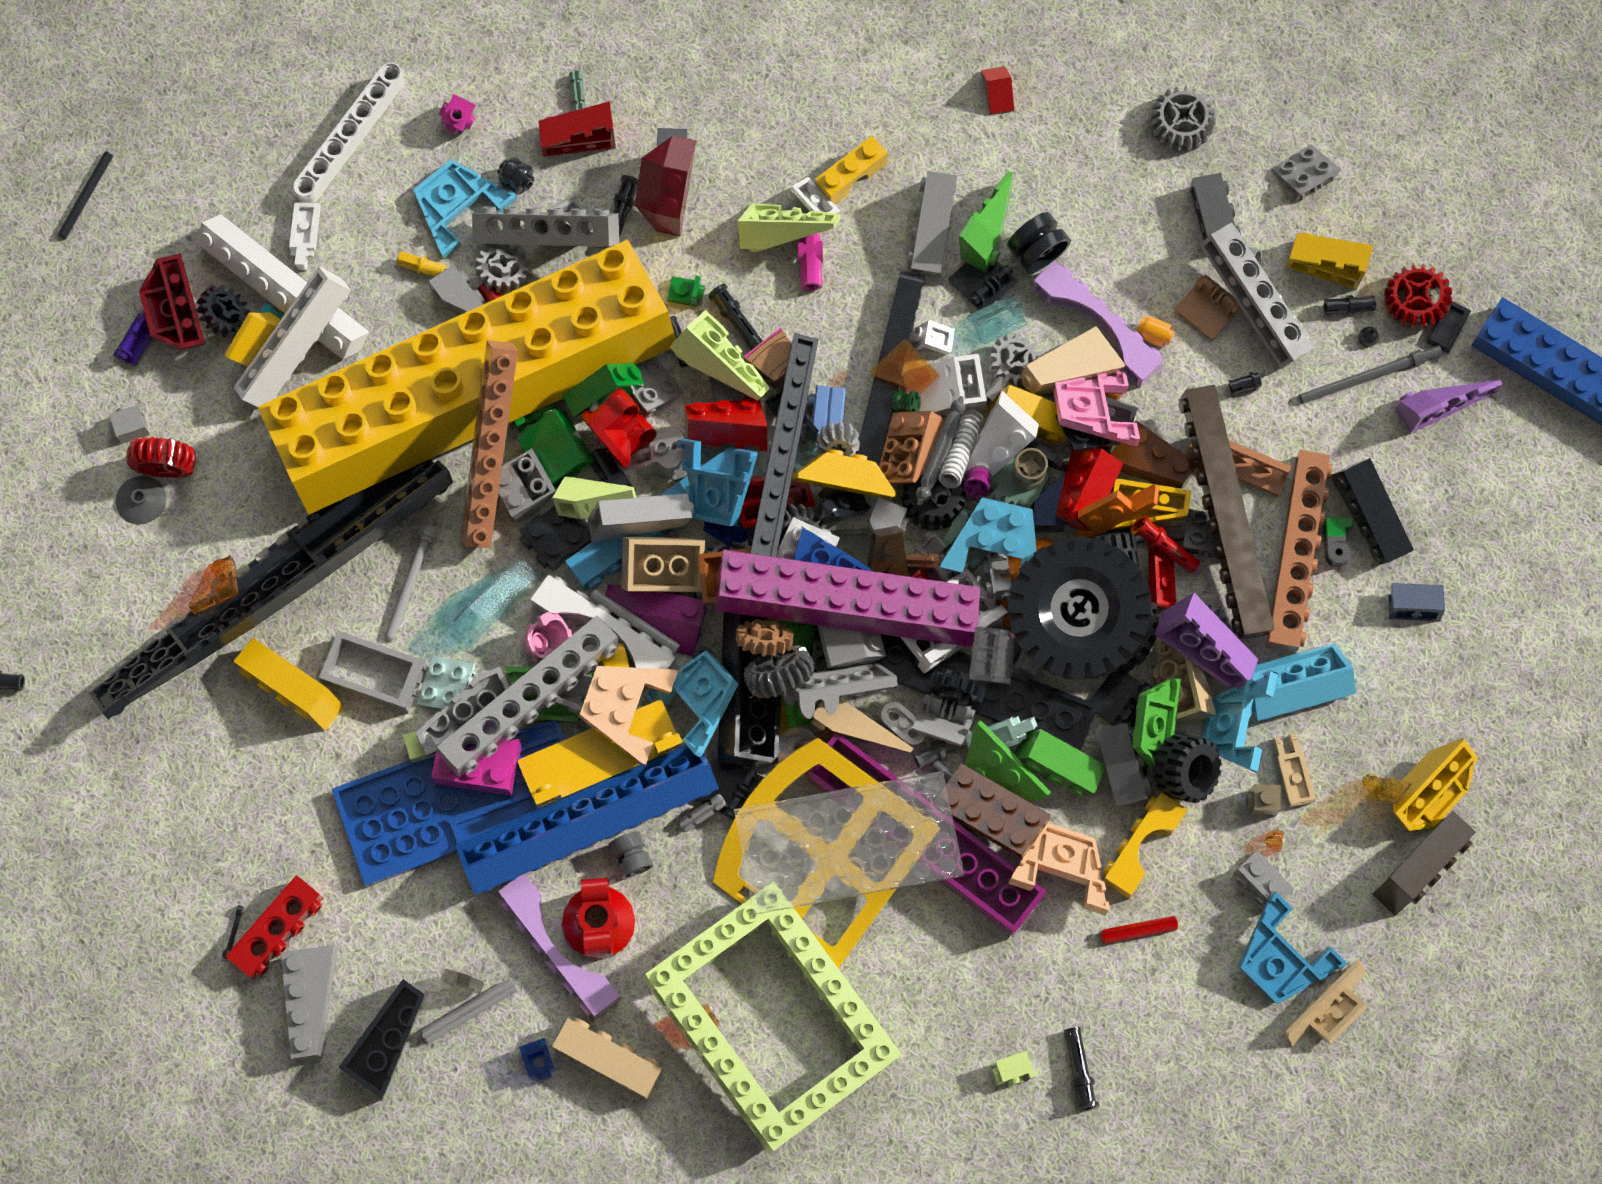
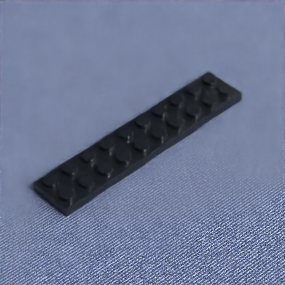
[875,634,1098,751]

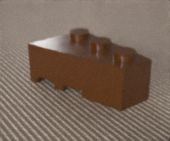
[1110,420,1197,489]

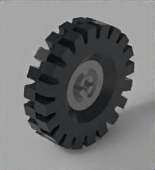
[1008,536,1152,680]

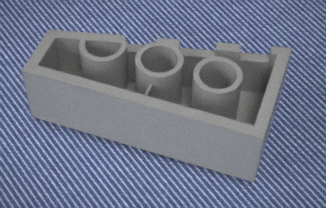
[281,945,338,1062]

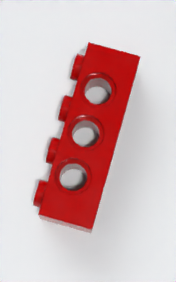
[225,875,324,980]

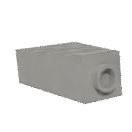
[588,493,694,542]

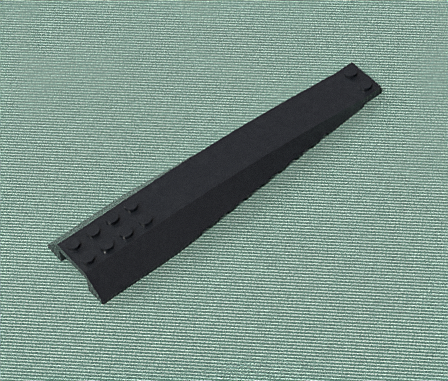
[89,459,453,720]

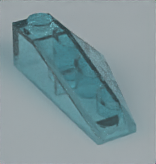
[434,557,541,648]

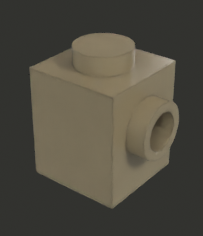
[1246,784,1281,816]

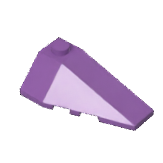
[1396,380,1502,434]

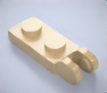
[1273,733,1316,808]

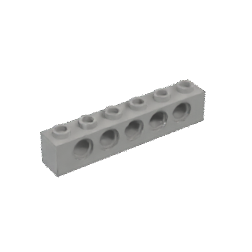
[472,206,619,247]
[1199,222,1314,369]

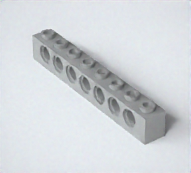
[437,615,618,778]

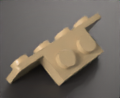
[1284,960,1367,1047]

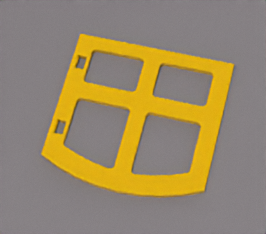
[713,738,941,969]

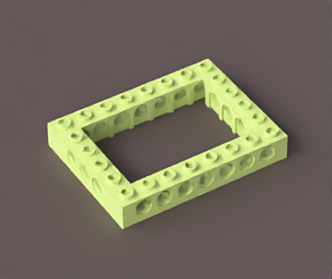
[642,882,902,1154]

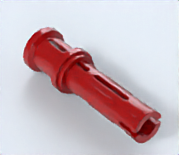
[1131,515,1200,573]

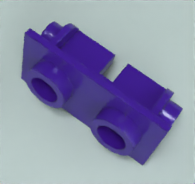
[113,312,152,366]

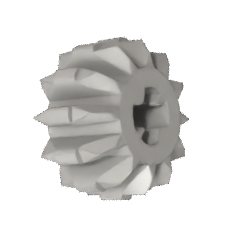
[817,420,860,457]

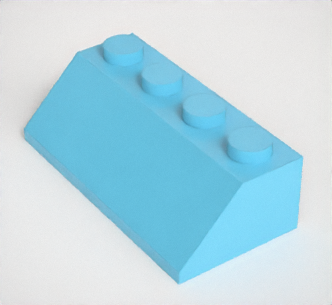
[1251,643,1356,721]

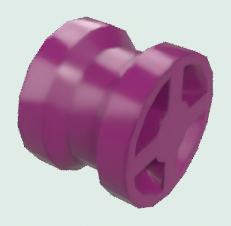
[964,467,992,499]

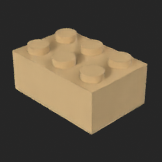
[621,537,705,592]

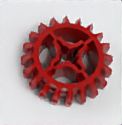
[1384,263,1453,330]
[126,437,197,478]

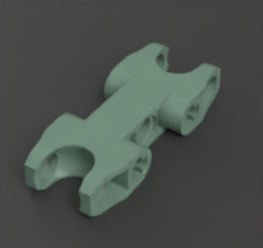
[942,452,1050,573]

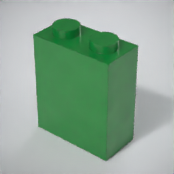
[563,363,645,417]
[516,409,595,489]

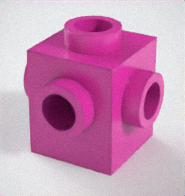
[439,94,476,134]

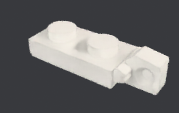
[289,202,321,271]

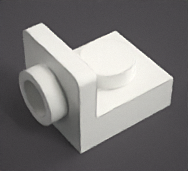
[913,320,955,355]

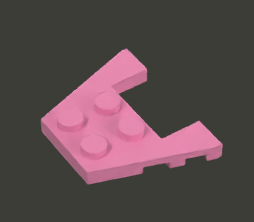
[1053,370,1140,446]

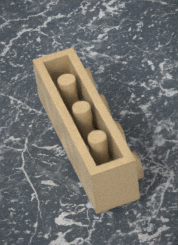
[552,1017,663,1100]

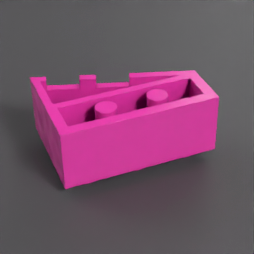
[431,739,522,796]

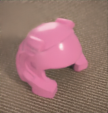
[523,612,572,663]

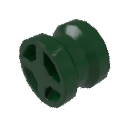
[891,391,921,413]

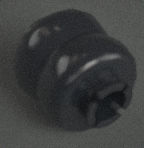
[497,157,535,193]

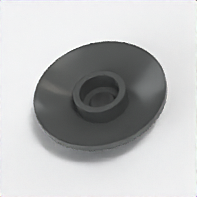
[116,476,167,524]

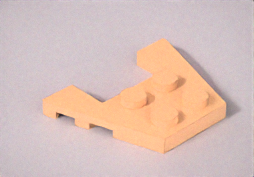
[579,666,678,766]
[1008,823,1110,915]

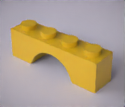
[1102,792,1188,899]

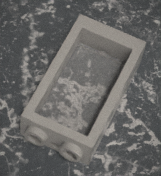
[318,631,428,713]

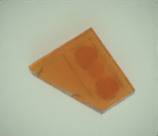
[870,339,940,393]
[189,555,238,614]

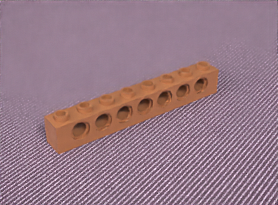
[460,340,518,549]
[1265,449,1333,653]

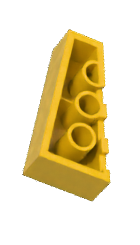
[233,637,344,731]

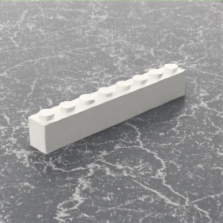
[195,215,369,360]

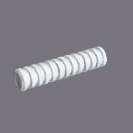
[939,409,983,488]

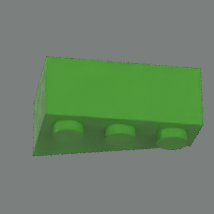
[1014,729,1106,797]

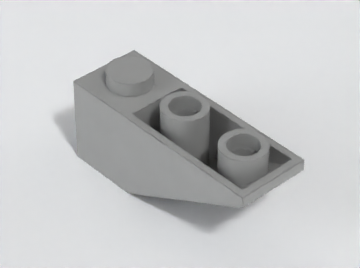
[429,265,484,315]

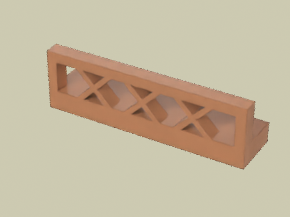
[1186,440,1292,497]

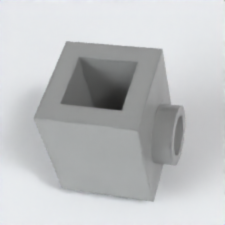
[108,405,150,444]

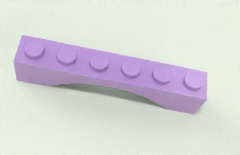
[1032,261,1163,388]
[498,874,621,1019]

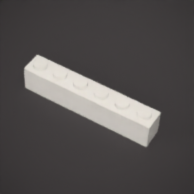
[234,267,351,407]

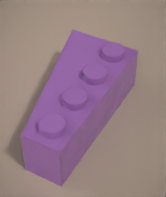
[1154,592,1258,689]

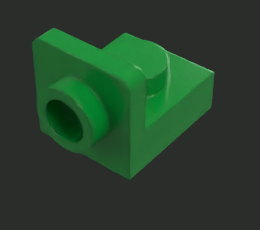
[667,276,705,307]

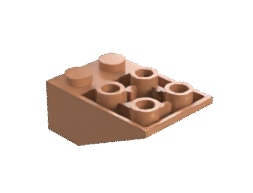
[879,411,945,484]

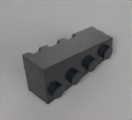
[338,979,425,1099]

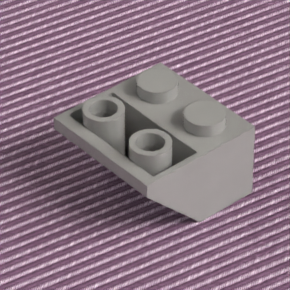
[498,449,556,523]

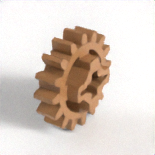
[736,619,793,656]

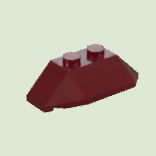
[634,135,697,236]
[139,253,206,350]

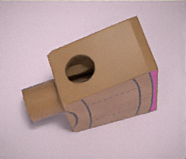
[744,327,791,389]

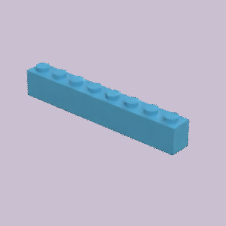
[565,446,734,591]

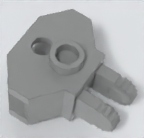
[635,426,687,482]

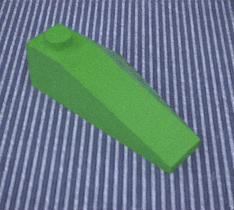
[959,171,1013,272]

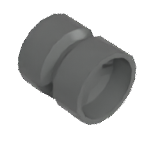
[608,831,653,879]

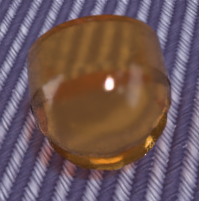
[1264,830,1284,852]

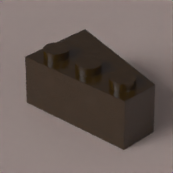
[867,525,909,577]

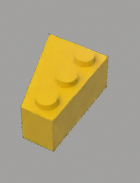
[984,385,1067,445]

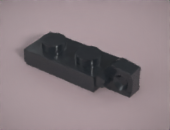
[814,491,871,523]

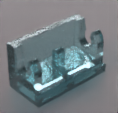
[966,296,1027,345]

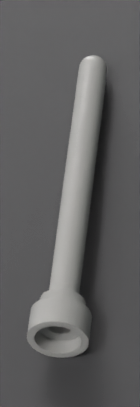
[385,523,439,641]

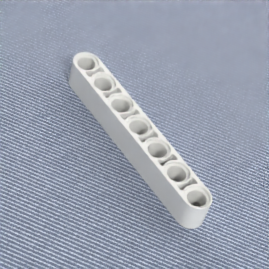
[293,63,404,203]

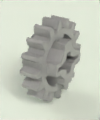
[476,244,530,293]
[987,333,1041,388]

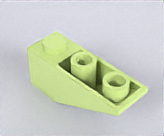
[552,476,637,519]

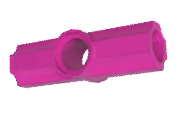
[798,233,823,291]

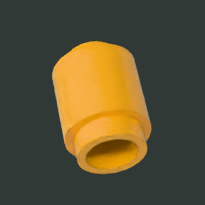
[1136,316,1174,348]

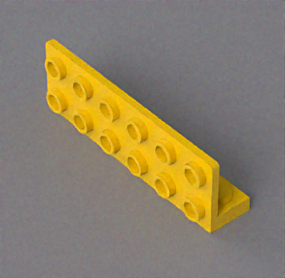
[518,700,683,809]

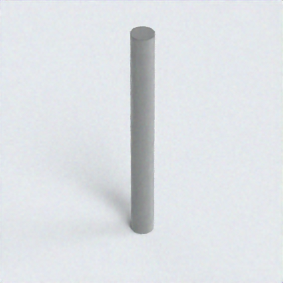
[590,589,681,653]

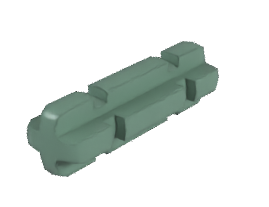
[569,70,586,111]

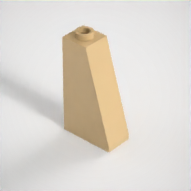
[1020,326,1125,396]

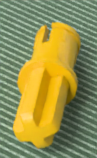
[396,251,447,277]

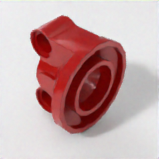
[580,389,657,469]
[562,878,636,959]

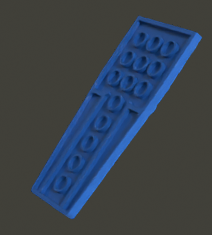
[332,720,565,887]

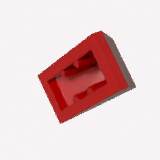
[981,66,1014,115]

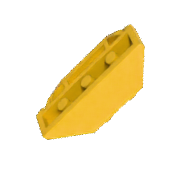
[791,449,895,499]
[1393,738,1478,831]

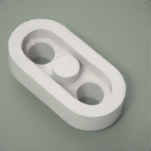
[881,702,926,747]

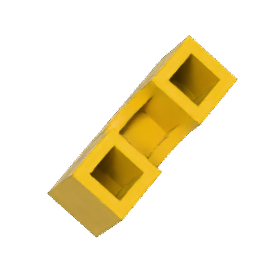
[815,135,888,205]

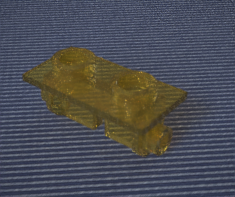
[1362,773,1412,805]

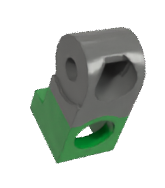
[1323,517,1352,567]

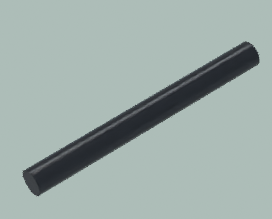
[58,151,113,239]

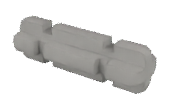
[679,794,726,832]

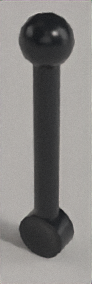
[222,905,244,959]

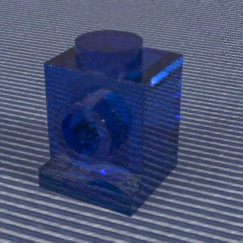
[519,1038,556,1082]

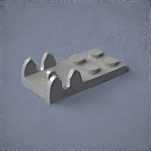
[782,662,897,719]

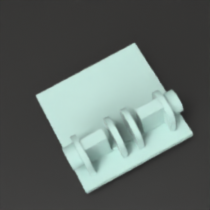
[416,656,476,709]

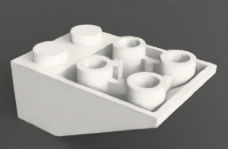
[903,354,986,417]

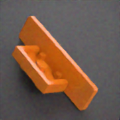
[1076,484,1159,538]

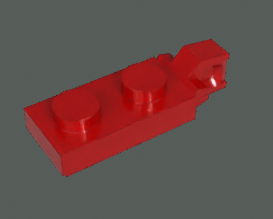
[1148,545,1176,610]

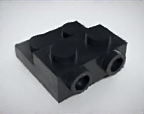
[519,505,591,572]

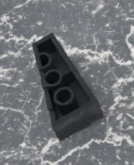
[1331,458,1414,565]

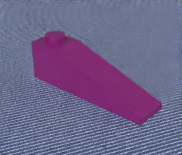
[605,584,707,656]

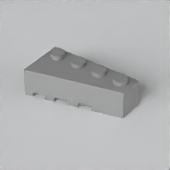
[907,171,957,276]

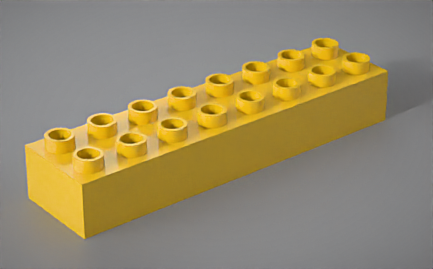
[258,239,676,515]

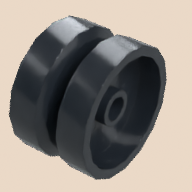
[1007,212,1071,274]

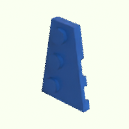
[793,525,871,571]

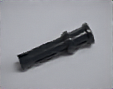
[605,175,638,248]
[708,283,763,350]
[1064,1027,1100,1111]

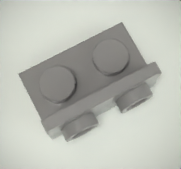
[1234,850,1294,909]

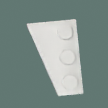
[966,391,1039,476]

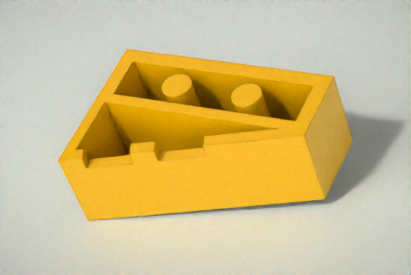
[1286,232,1374,290]
[1107,479,1192,531]

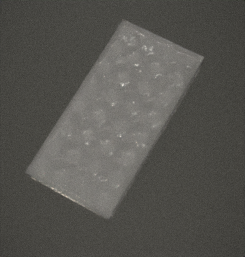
[734,771,964,915]

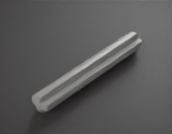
[421,978,518,1043]

